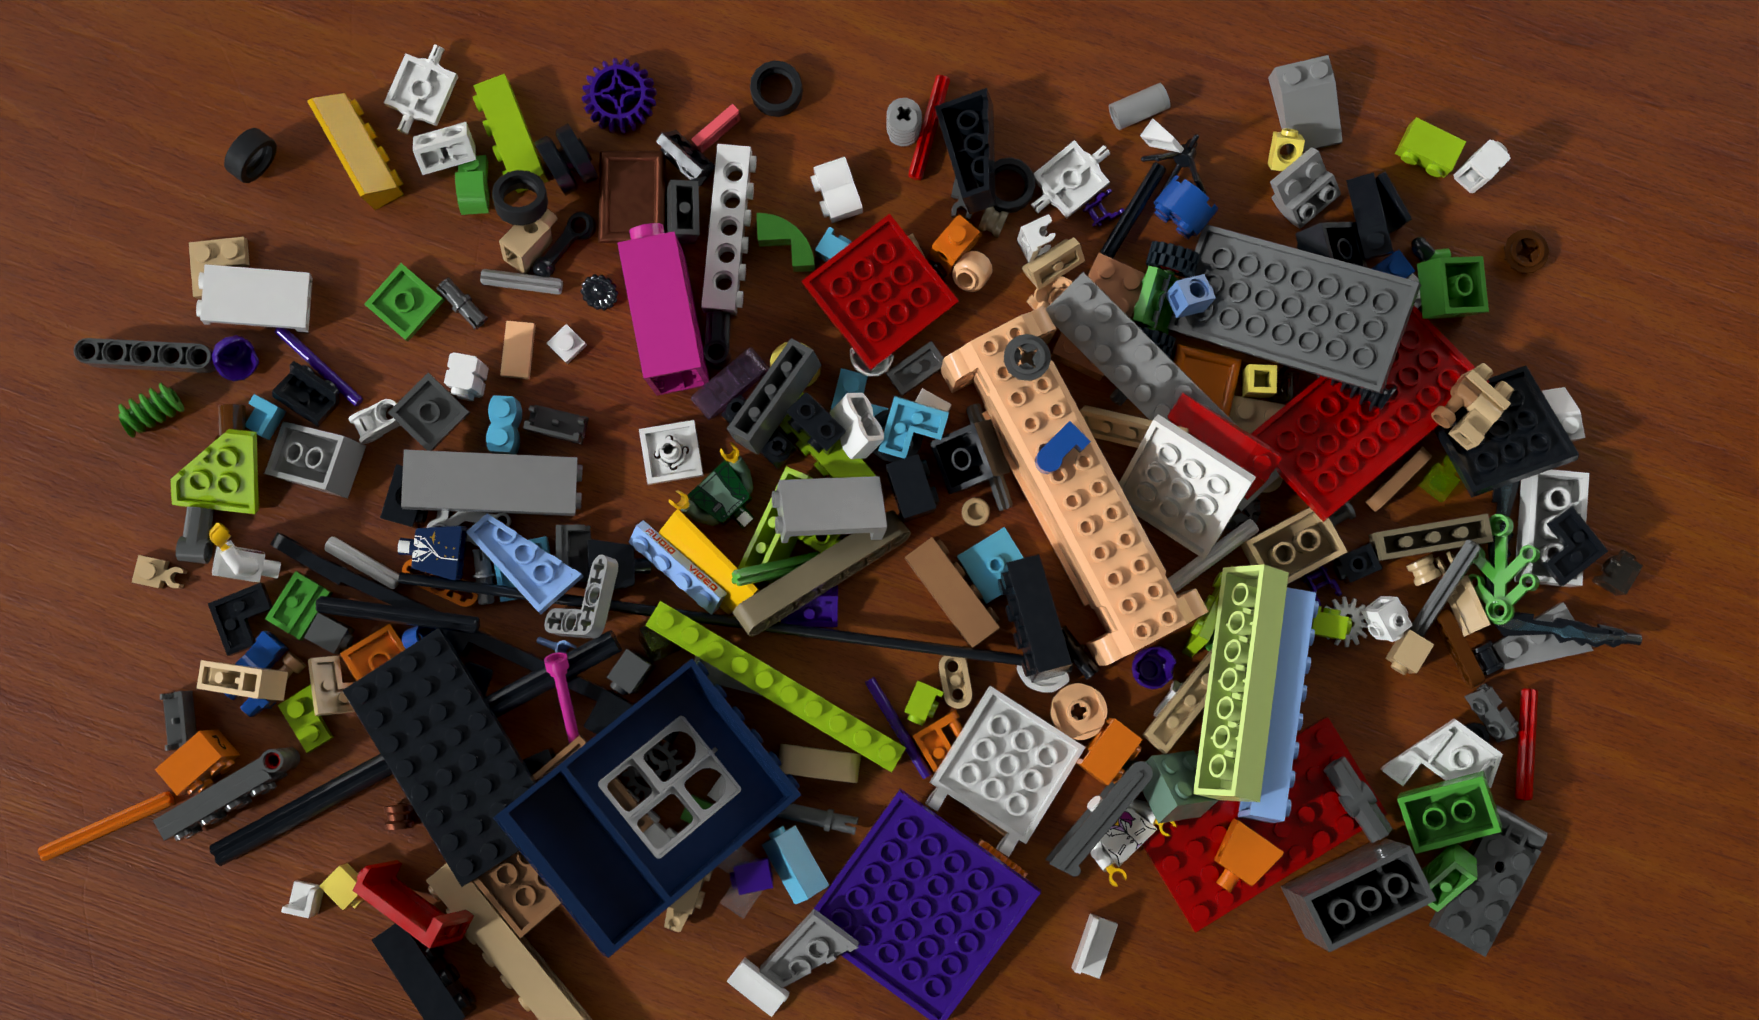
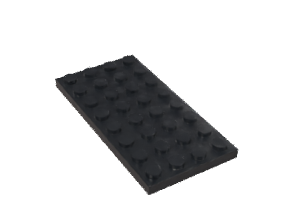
[342,628,537,887]

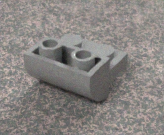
[1270,147,1341,229]

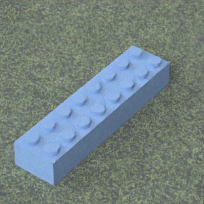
[1238,587,1319,823]

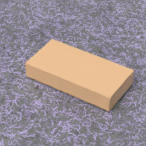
[500,321,536,379]

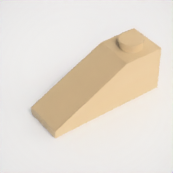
[196,660,288,701]

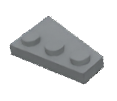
[1491,602,1594,669]

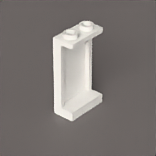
[196,264,313,333]

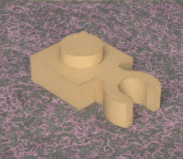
[132,555,187,589]

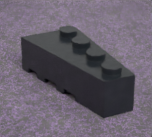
[934,88,996,214]

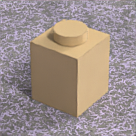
[1385,629,1434,675]

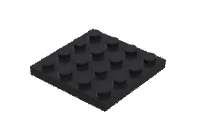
[1434,365,1579,498]

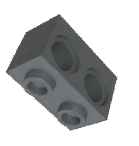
[607,649,656,695]

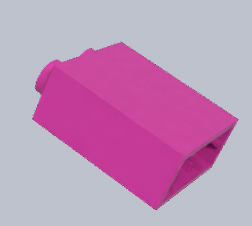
[617,223,711,396]

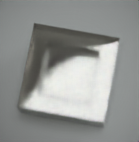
[1270,372,1300,403]

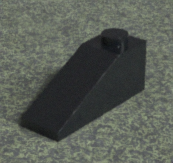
[1346,172,1394,261]

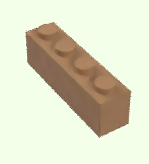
[905,537,1000,648]

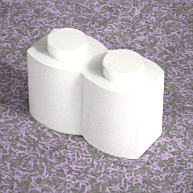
[810,157,863,223]
[830,393,884,459]

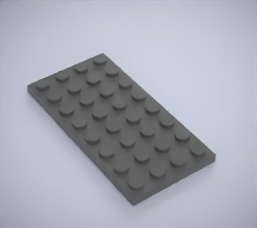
[1167,225,1421,394]

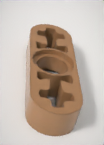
[1365,446,1432,512]

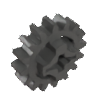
[621,741,683,799]

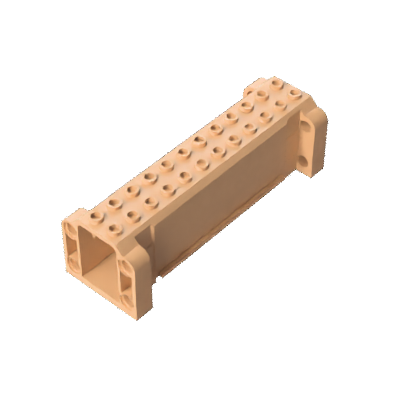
[940,306,1209,666]

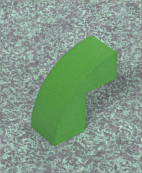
[756,213,815,272]

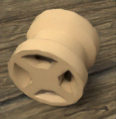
[1406,554,1442,586]

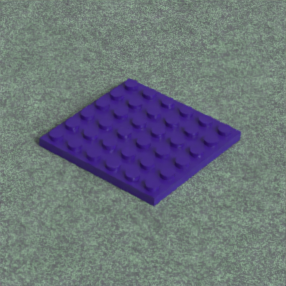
[813,788,1041,1020]

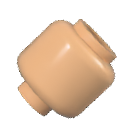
[952,251,993,292]

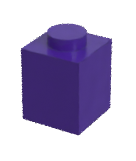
[730,857,774,895]

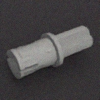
[472,549,495,605]

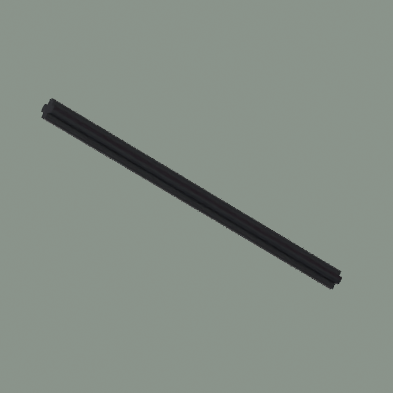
[209,630,622,866]

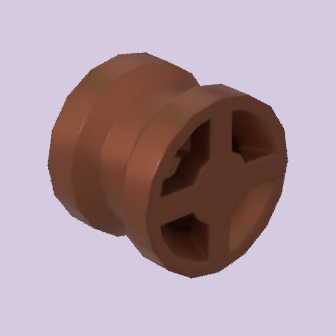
[384,804,414,830]

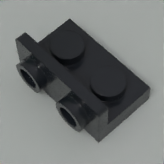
[656,130,715,187]

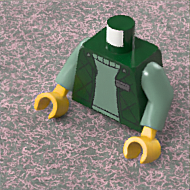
[669,442,755,529]

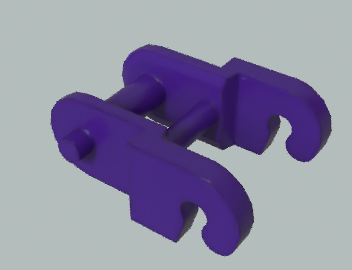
[1083,188,1125,227]
[1303,566,1342,606]

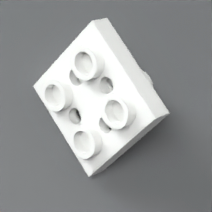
[639,420,704,485]

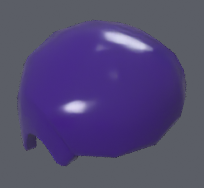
[212,335,259,381]
[1132,646,1176,690]

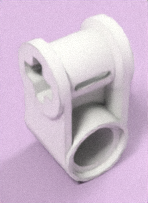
[348,399,401,444]

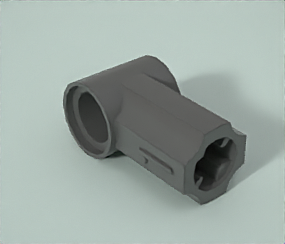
[176,506,214,564]

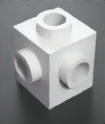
[1361,596,1413,642]

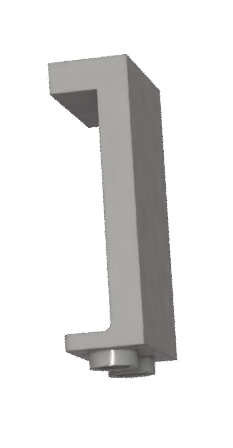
[772,476,887,543]

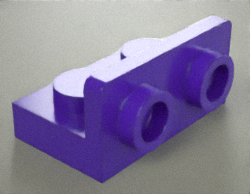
[781,585,838,627]

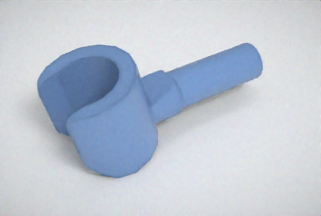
[536,637,577,654]

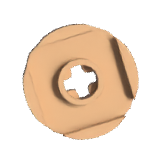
[1050,683,1107,740]

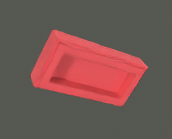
[691,104,741,153]

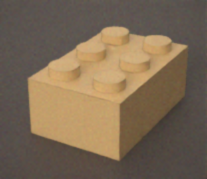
[1240,507,1348,584]

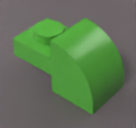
[455,155,490,215]

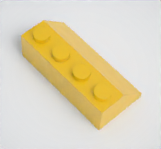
[307,93,404,210]
[658,509,760,615]

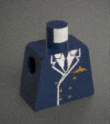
[398,526,468,580]

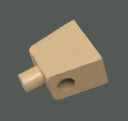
[499,209,558,274]

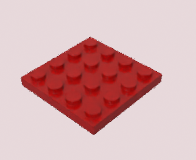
[801,213,959,371]

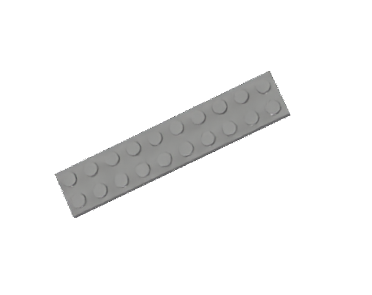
[1046,272,1280,511]

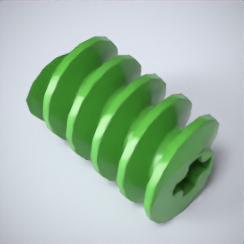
[118,383,184,438]

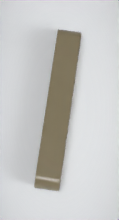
[733,510,911,637]

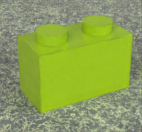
[1395,117,1466,178]

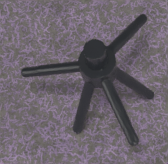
[1141,134,1206,194]

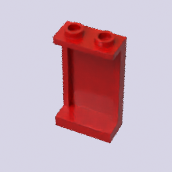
[352,860,474,949]

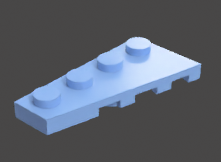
[466,513,584,614]

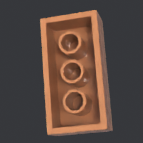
[1051,253,1145,381]

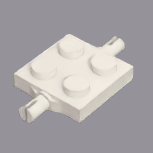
[384,44,458,135]
[1031,140,1110,219]

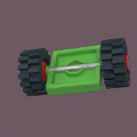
[1133,241,1200,358]

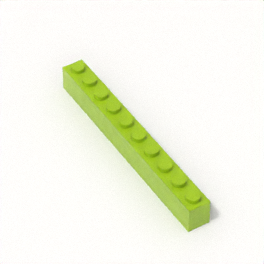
[645,601,906,773]

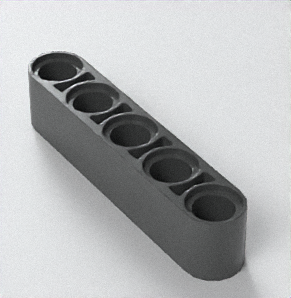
[74,338,216,373]

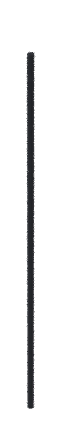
[398,572,1073,672]

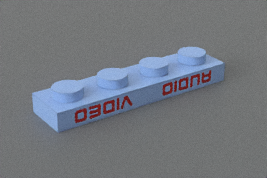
[629,520,727,615]

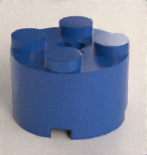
[1154,175,1218,240]

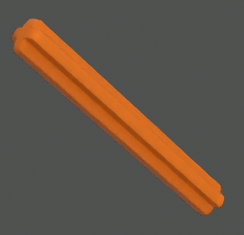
[38,791,175,861]

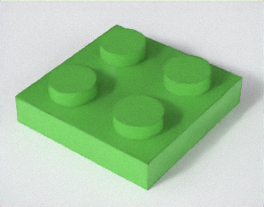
[364,263,445,341]

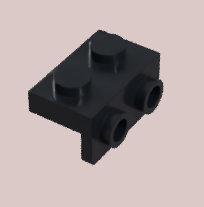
[272,361,339,427]
[786,392,846,455]

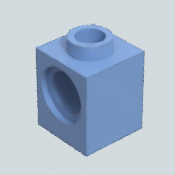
[1165,274,1216,318]

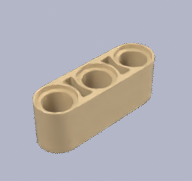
[778,744,861,783]

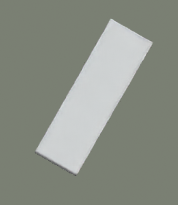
[1140,119,1184,153]

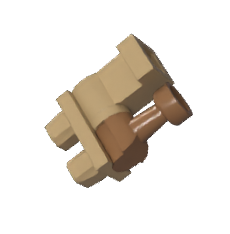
[1431,363,1514,450]

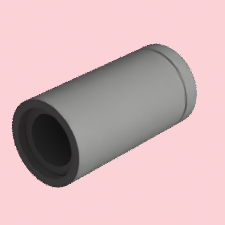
[1109,83,1171,130]

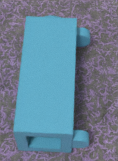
[762,825,829,905]

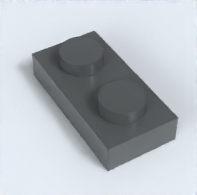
[886,341,944,396]

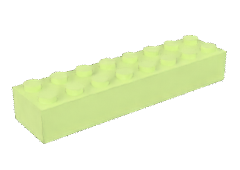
[1193,564,1289,802]

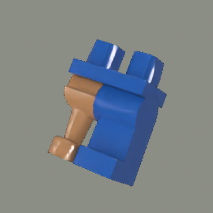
[224,631,306,717]

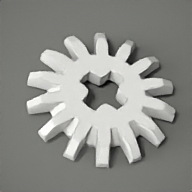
[1325,597,1368,647]

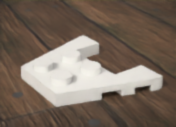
[1381,718,1503,788]

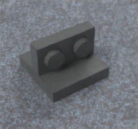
[388,373,470,451]

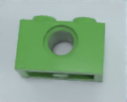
[1422,843,1478,912]

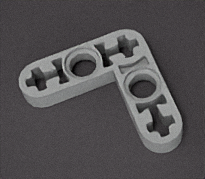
[544,555,618,638]

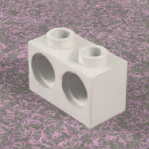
[413,122,476,175]

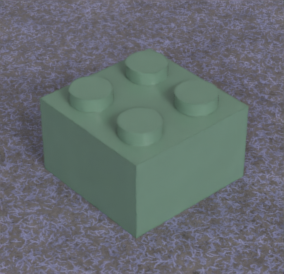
[1142,750,1218,824]

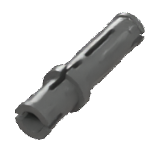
[776,803,859,835]

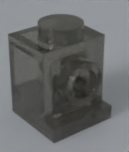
[1592,550,1643,596]

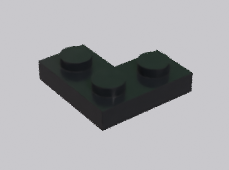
[1542,506,1608,586]
[208,582,273,656]

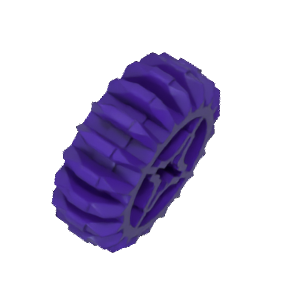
[582,58,657,134]

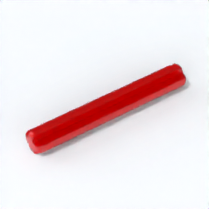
[908,75,950,181]
[1515,688,1538,801]

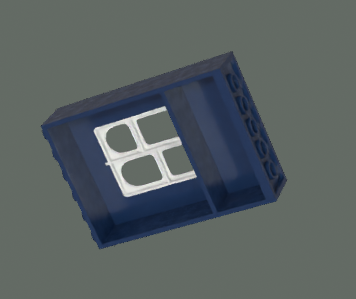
[493,659,801,958]

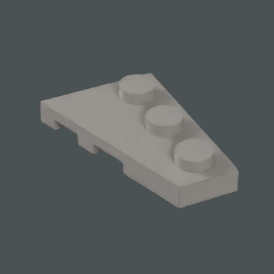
[760,909,859,988]

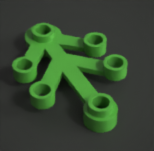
[1468,514,1540,625]

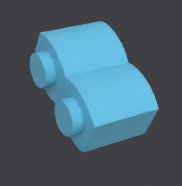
[486,395,522,455]

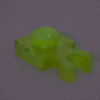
[1418,455,1460,503]

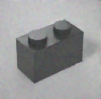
[666,180,700,244]

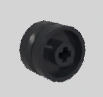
[534,123,599,196]

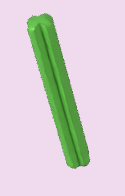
[731,552,819,586]

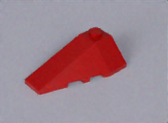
[1167,392,1282,500]

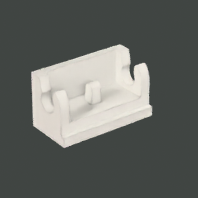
[1017,214,1055,263]

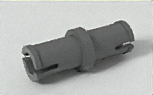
[436,278,488,330]

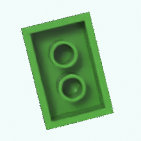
[1397,771,1502,854]

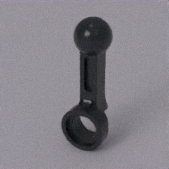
[533,212,596,277]

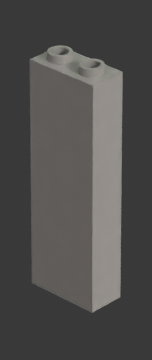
[401,450,583,516]

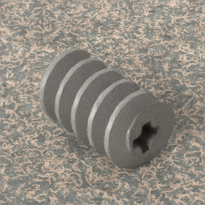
[886,98,922,147]

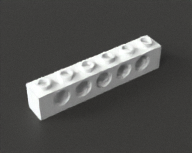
[701,144,757,315]

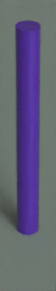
[275,328,363,407]
[864,677,933,779]

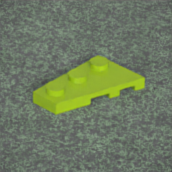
[1182,565,1234,658]

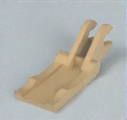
[1435,551,1491,637]

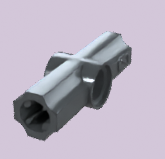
[1323,756,1393,843]

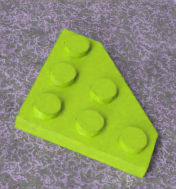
[170,429,259,514]

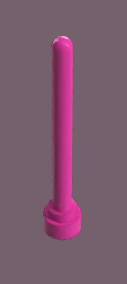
[544,652,579,744]

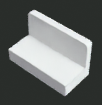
[1071,913,1118,979]
[727,957,790,1017]

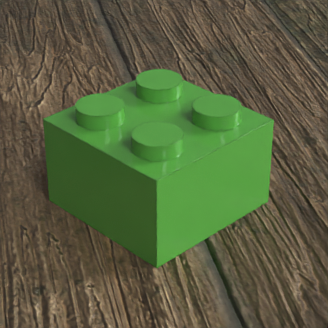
[1417,256,1489,319]

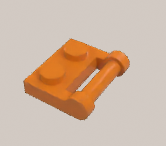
[912,710,963,773]

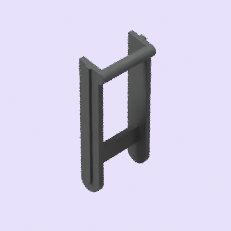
[1045,760,1153,876]

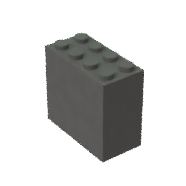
[1281,838,1436,952]

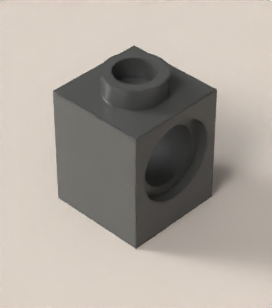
[304,613,355,654]

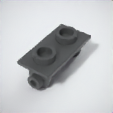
[1464,683,1519,743]

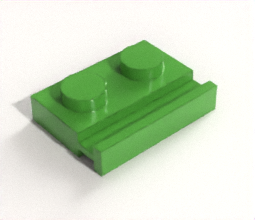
[265,571,333,641]

